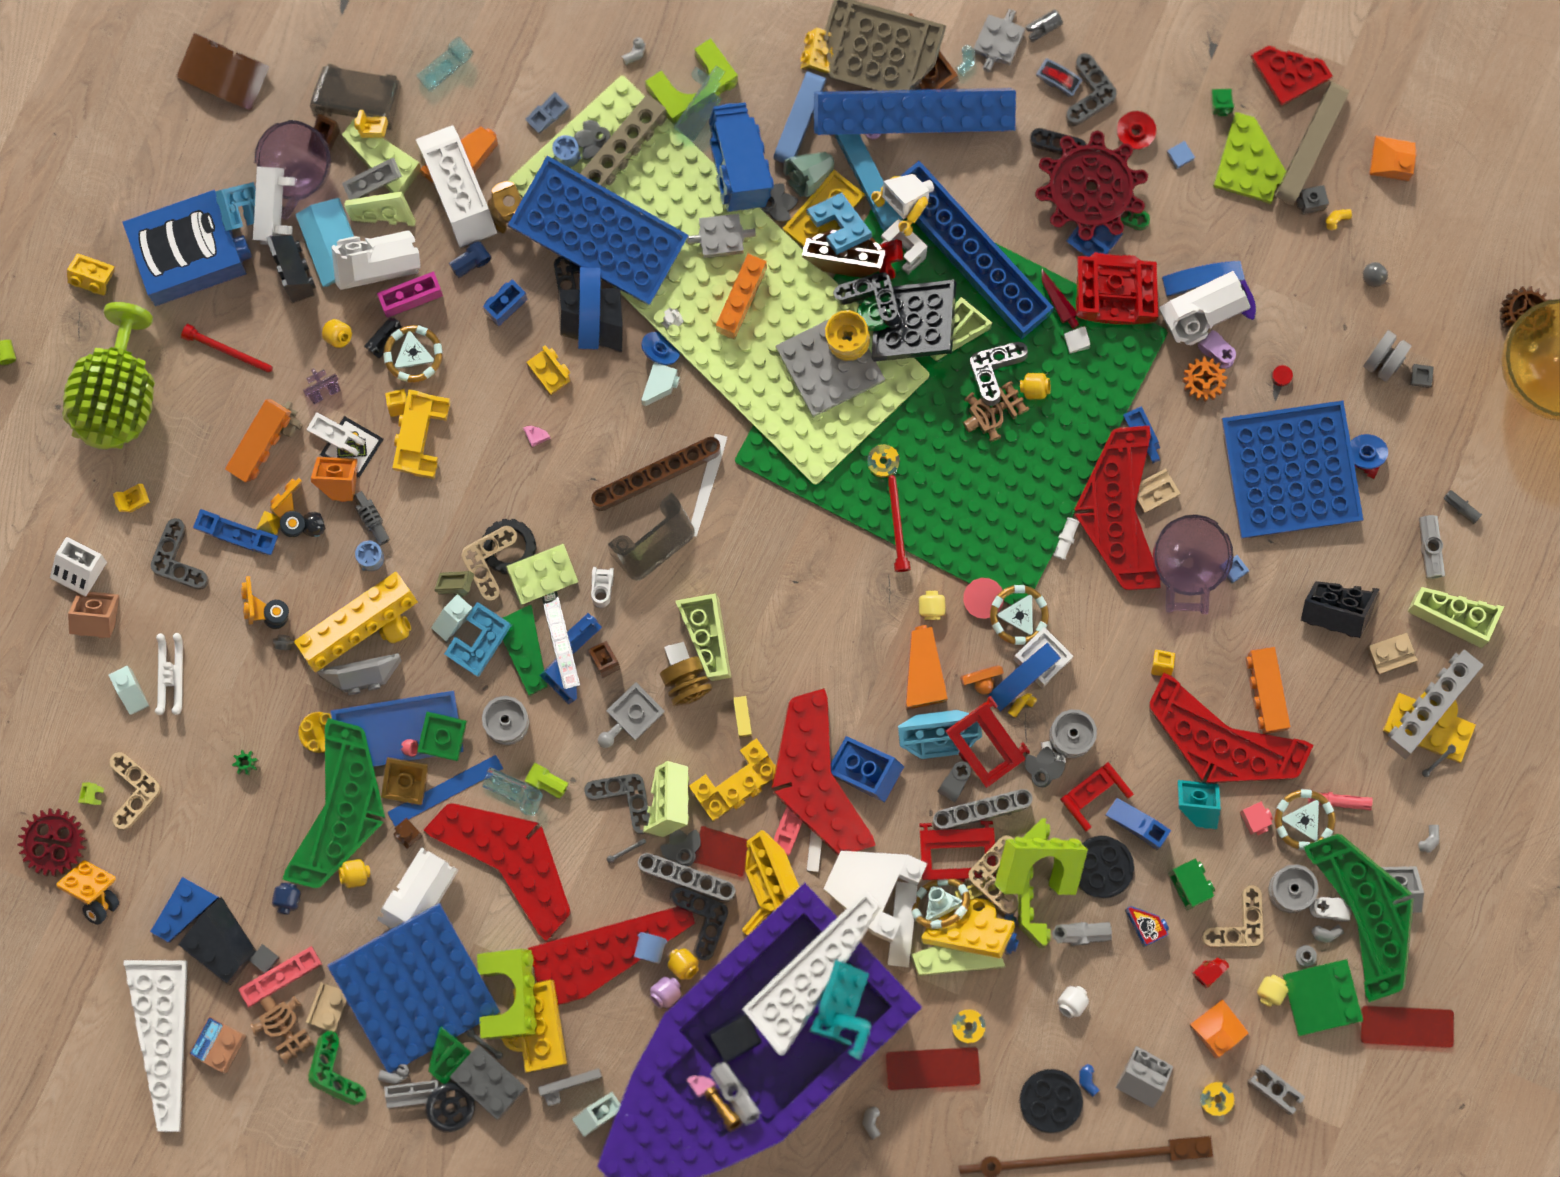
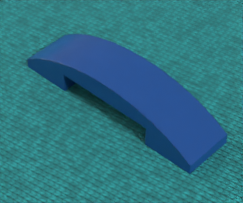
[1162,261,1245,297]
[578,267,600,350]
[193,509,278,556]
[987,643,1061,712]

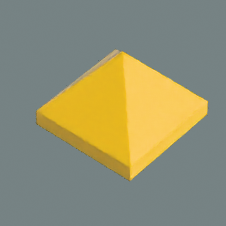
[257,511,281,535]

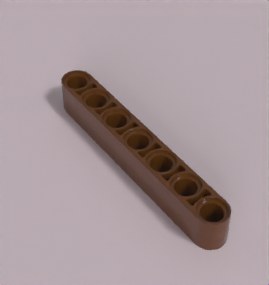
[591,436,721,511]

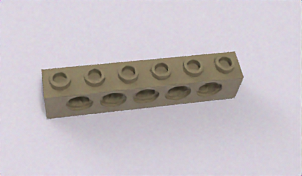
[580,94,667,188]

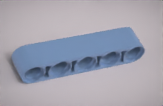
[773,71,826,163]

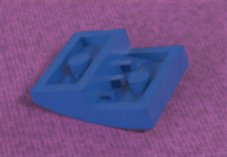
[1066,225,1123,257]

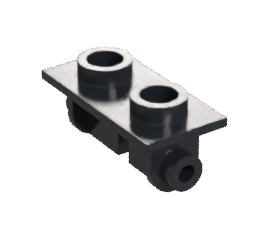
[364,316,403,359]

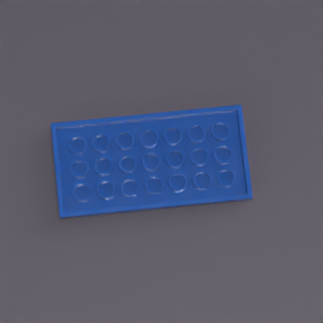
[508,155,689,306]

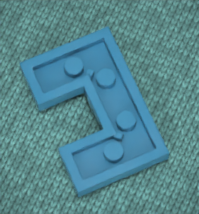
[215,182,256,231]
[807,193,872,254]
[444,602,512,677]

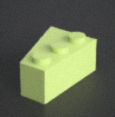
[931,297,992,360]
[643,761,689,837]

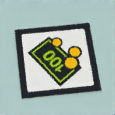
[320,416,384,478]

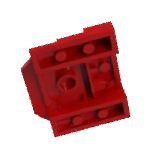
[1076,252,1159,325]

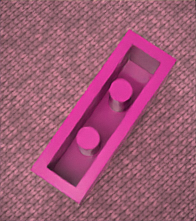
[377,271,443,318]

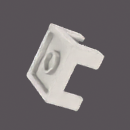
[881,219,928,275]
[1013,627,1073,688]

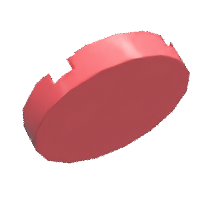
[963,578,1004,619]

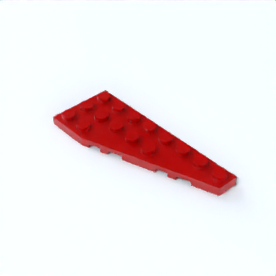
[528,903,695,1005]

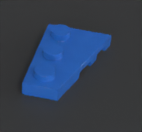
[150,877,219,943]

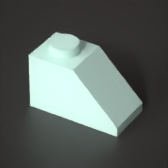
[641,363,680,406]
[431,594,473,642]
[109,666,149,715]
[572,1092,620,1137]

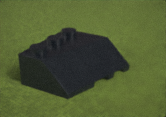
[266,235,316,303]
[558,288,623,353]
[1301,581,1380,638]
[178,897,256,985]

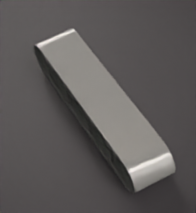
[932,789,1032,830]
[638,853,736,902]

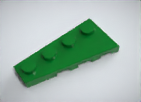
[503,605,548,696]

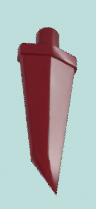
[1042,269,1080,329]

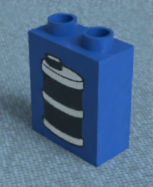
[122,189,252,306]

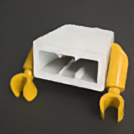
[871,174,934,236]

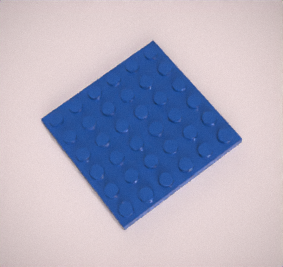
[1222,400,1364,539]
[327,903,500,1073]

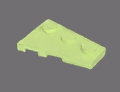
[344,191,416,226]

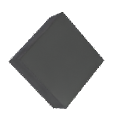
[1410,364,1434,388]
[249,944,280,973]

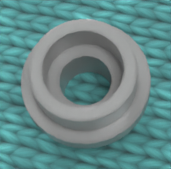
[1295,945,1317,967]

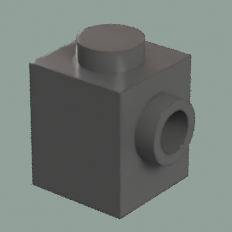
[1296,185,1329,215]

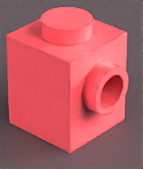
[1240,801,1273,836]

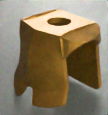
[487,181,522,233]

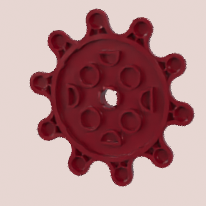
[1035,131,1148,241]

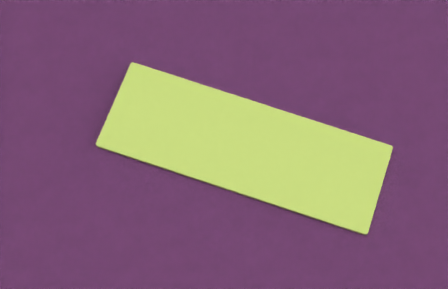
[509,76,929,485]

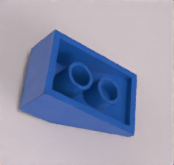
[830,736,905,803]

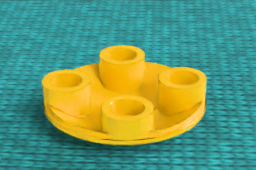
[298,712,332,753]

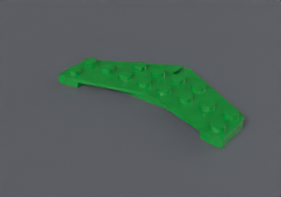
[282,718,385,888]
[1303,834,1414,1002]

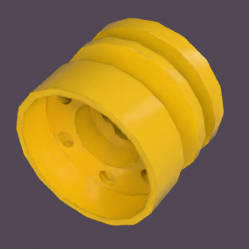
[825,310,870,361]

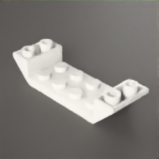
[416,125,497,248]

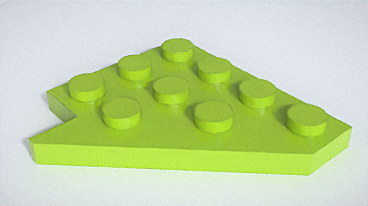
[1213,112,1286,204]

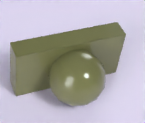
[434,571,474,597]

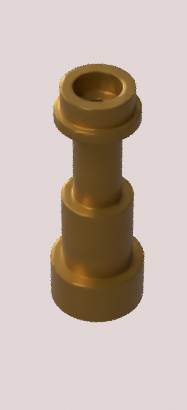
[704,1086,743,1131]

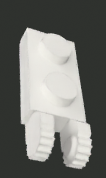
[306,412,366,456]

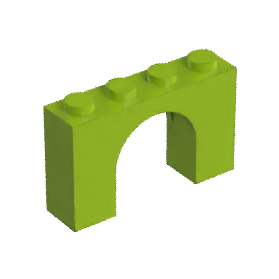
[645,38,738,124]
[994,837,1088,895]
[477,948,537,1040]

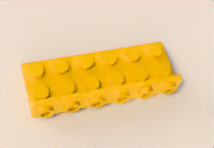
[294,571,418,673]

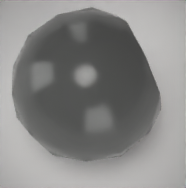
[1363,262,1388,287]

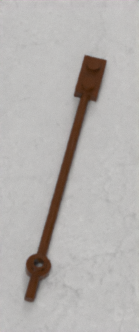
[959,1136,1214,1177]

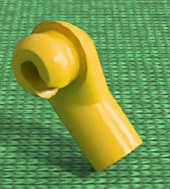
[1325,209,1352,230]
[1008,693,1037,717]

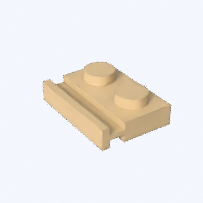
[1137,469,1180,514]
[1367,633,1418,675]
[306,982,347,1033]

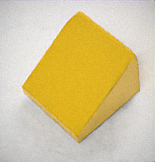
[385,389,407,417]
[1151,649,1175,676]

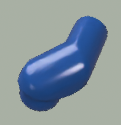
[1079,1064,1100,1097]

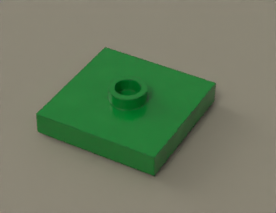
[417,711,468,761]

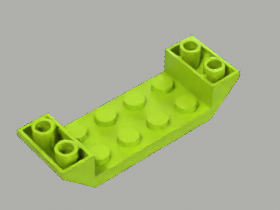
[1018,818,1051,948]

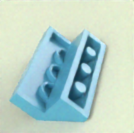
[295,198,354,287]

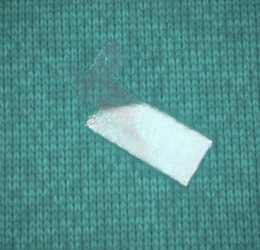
[674,66,725,142]

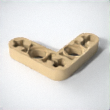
[461,526,517,601]
[110,752,161,830]
[969,836,1019,915]
[1201,885,1263,947]

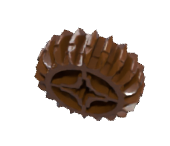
[1499,286,1555,340]

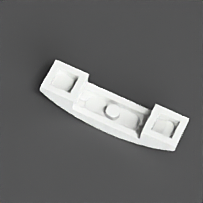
[888,882,917,967]

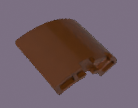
[177,33,269,110]

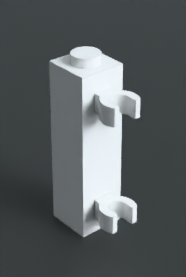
[253,167,295,245]

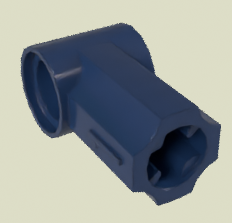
[449,241,492,278]

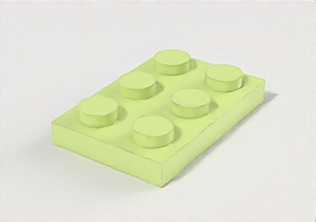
[506,544,578,605]

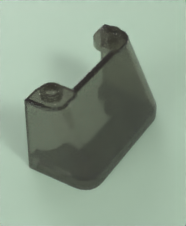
[310,64,401,130]
[608,493,695,581]

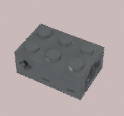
[450,1045,527,1120]

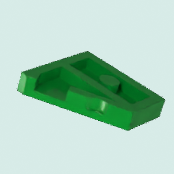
[428,1026,472,1084]

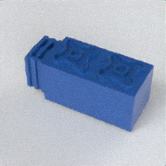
[709,102,774,212]

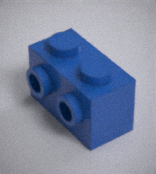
[483,279,528,327]

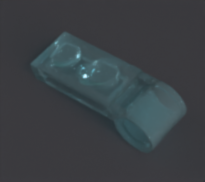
[416,37,474,92]
[482,767,543,816]

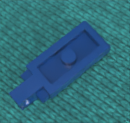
[1123,406,1160,463]

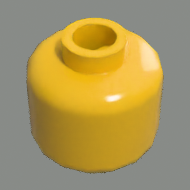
[322,319,352,348]
[1020,373,1051,399]
[379,615,411,644]
[338,859,371,888]
[668,948,699,980]

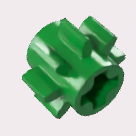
[232,749,259,776]

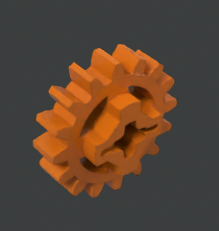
[1182,357,1227,402]

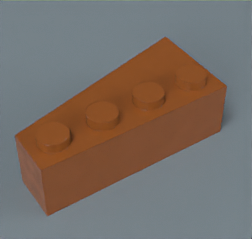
[909,13,959,90]

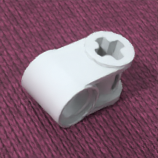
[591,567,614,608]
[1309,897,1351,921]

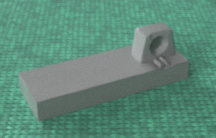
[342,158,402,200]
[538,1068,602,1106]

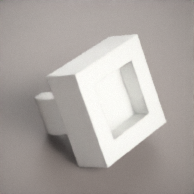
[662,308,684,330]

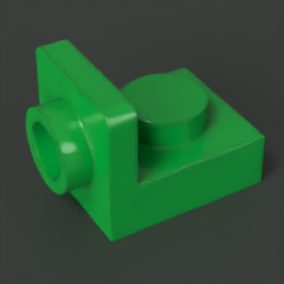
[1211,89,1235,117]

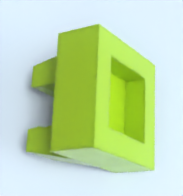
[78,782,104,805]

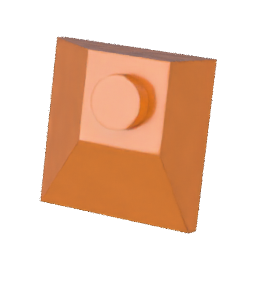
[1369,136,1416,181]
[311,457,358,502]
[1190,999,1249,1059]

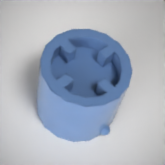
[552,135,581,167]
[355,541,384,571]
[634,932,667,963]

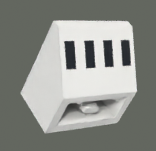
[50,537,107,597]

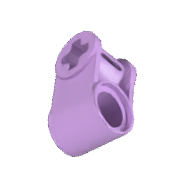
[1198,330,1236,369]

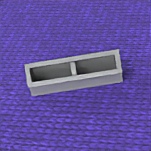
[385,1080,441,1108]

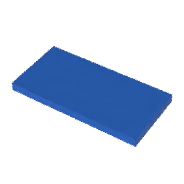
[331,690,464,767]

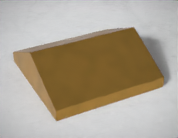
[381,757,428,805]

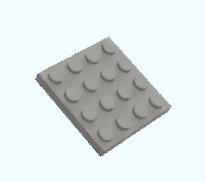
[776,310,885,417]

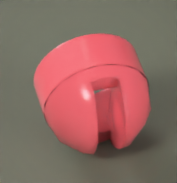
[401,739,419,757]

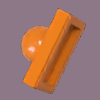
[960,665,1004,695]

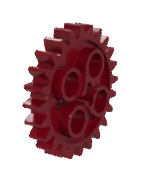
[17,808,87,876]

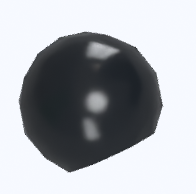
[303,512,326,537]

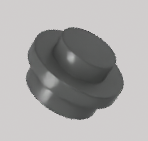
[273,635,294,650]

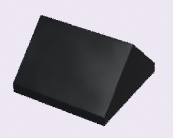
[704,1013,762,1064]

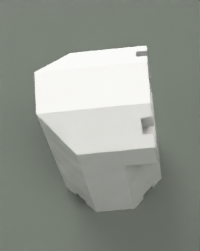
[331,231,420,290]
[1159,271,1250,345]
[377,848,458,929]

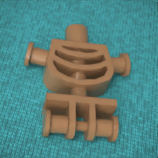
[963,381,1029,442]
[250,995,315,1064]

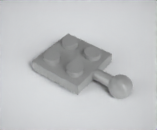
[598,682,665,748]

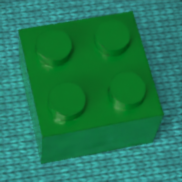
[1168,858,1215,911]

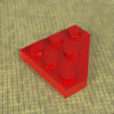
[1250,45,1333,106]

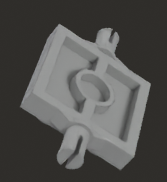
[973,9,1025,72]
[687,214,756,258]

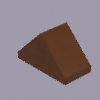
[308,114,341,157]
[588,641,621,678]

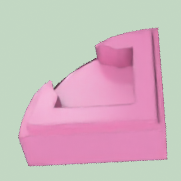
[523,426,550,447]
[687,1076,717,1098]

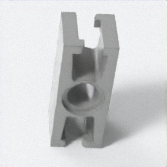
[1247,1064,1305,1115]

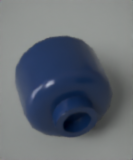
[272,883,301,915]

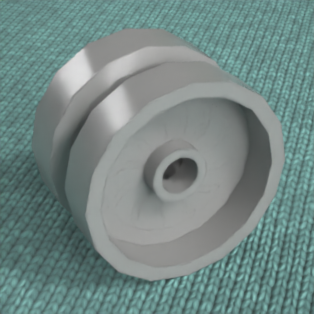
[1363,330,1412,382]
[482,696,530,745]
[1049,709,1097,759]
[1268,865,1319,913]

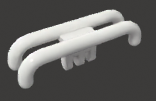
[155,633,183,715]

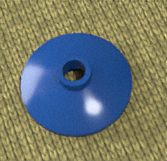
[641,332,680,365]
[1350,434,1388,469]

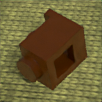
[394,817,423,850]

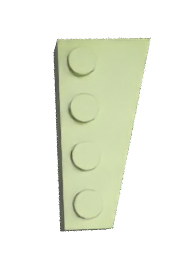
[342,119,421,194]
[1407,587,1504,648]
[675,593,731,681]
[911,946,1005,976]

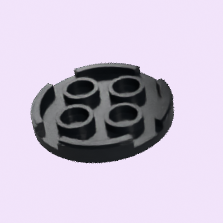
[1078,836,1134,899]
[1019,1069,1083,1133]

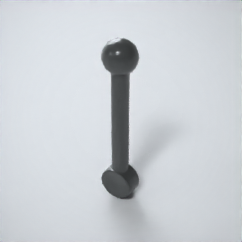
[1422,744,1456,777]
[607,839,646,863]
[466,1029,503,1059]

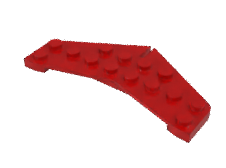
[1074,426,1161,590]
[1149,673,1314,783]
[771,688,876,855]
[423,803,571,941]

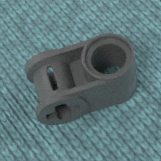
[937,762,971,802]

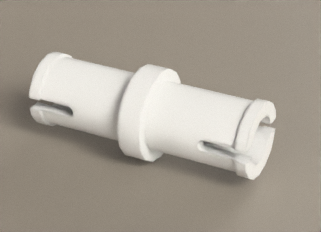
[1053,517,1079,560]

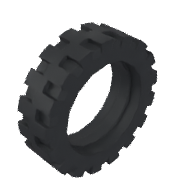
[483,519,537,574]

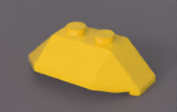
[745,830,799,912]

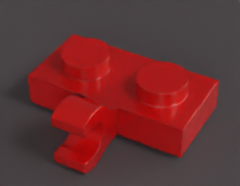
[879,239,903,279]

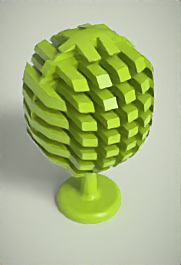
[62,302,155,450]

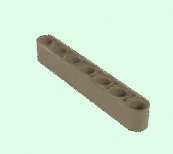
[1275,81,1349,206]

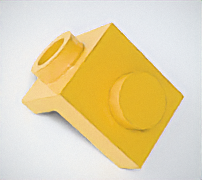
[354,110,388,138]
[113,484,150,513]

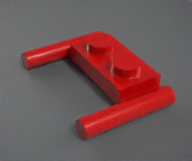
[1060,762,1134,832]

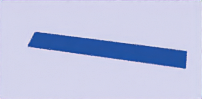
[388,755,503,826]

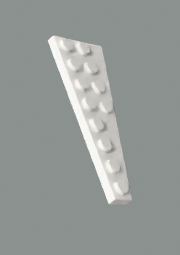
[743,891,882,1056]
[124,960,188,1132]

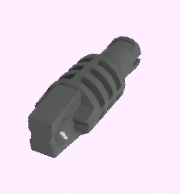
[354,491,390,546]

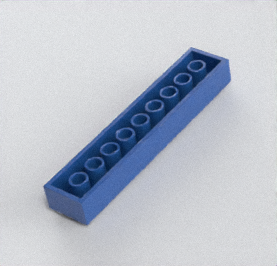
[814,88,1016,135]
[901,161,1054,340]

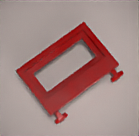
[945,696,1030,788]
[919,820,997,882]

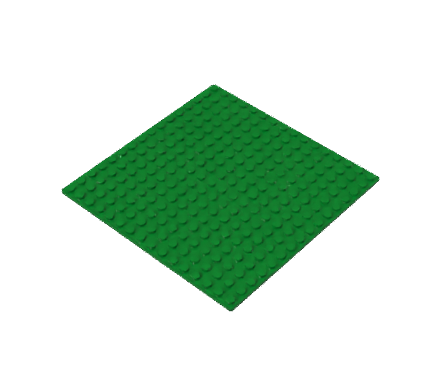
[735,208,1168,605]

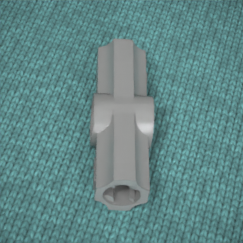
[1419,515,1445,579]
[711,1062,761,1125]

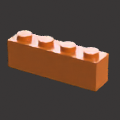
[716,254,767,340]
[225,399,291,482]
[1246,647,1291,734]

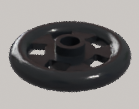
[425,1083,475,1132]

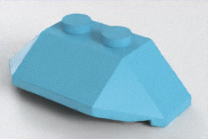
[898,710,982,759]

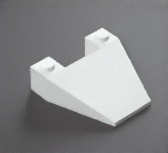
[824,851,927,943]

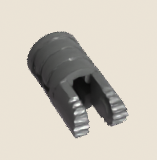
[1025,9,1063,42]

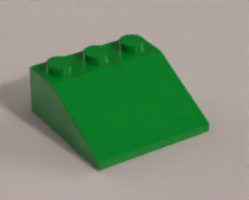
[1282,959,1364,1036]

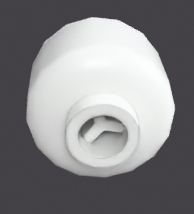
[1058,986,1089,1018]

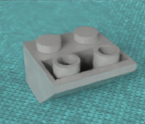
[1116,1046,1173,1108]

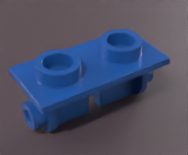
[567,613,602,654]

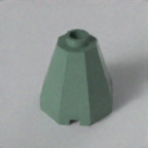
[783,152,835,197]

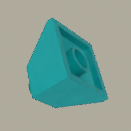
[1177,780,1221,829]

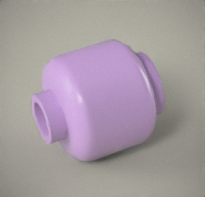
[650,977,681,1008]

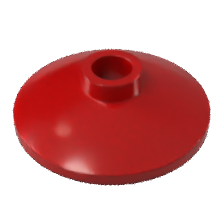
[1117,111,1157,150]

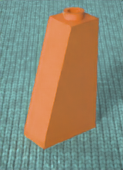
[420,126,498,185]
[906,625,948,710]

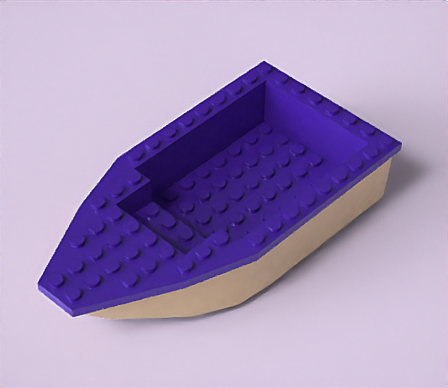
[597,883,922,1177]

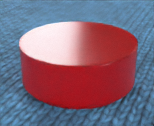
[1272,365,1293,386]

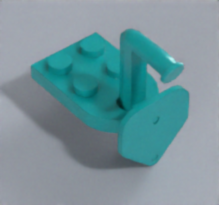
[810,960,870,1059]

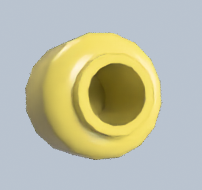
[919,591,946,620]
[1257,975,1288,1007]

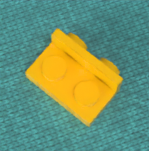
[800,28,833,74]
[67,253,115,296]
[526,345,571,395]

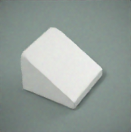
[1064,326,1090,353]
[664,642,690,666]

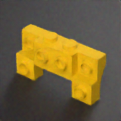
[392,390,451,479]
[689,738,776,822]

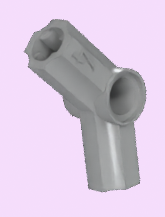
[1052,922,1112,946]

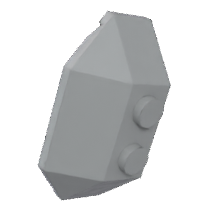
[317,653,402,695]

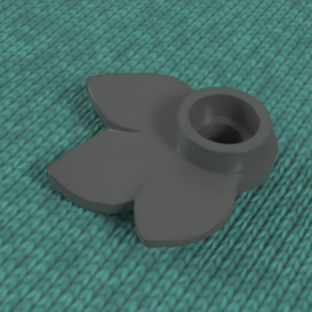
[573,120,611,159]
[760,183,798,222]
[1025,746,1065,788]
[660,829,701,867]

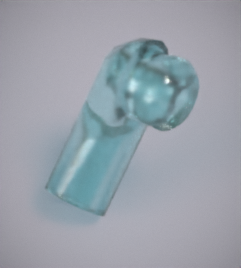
[956,45,975,75]

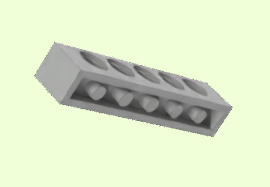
[1386,650,1483,760]

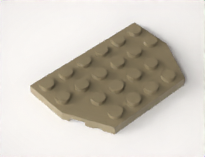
[824,0,947,91]

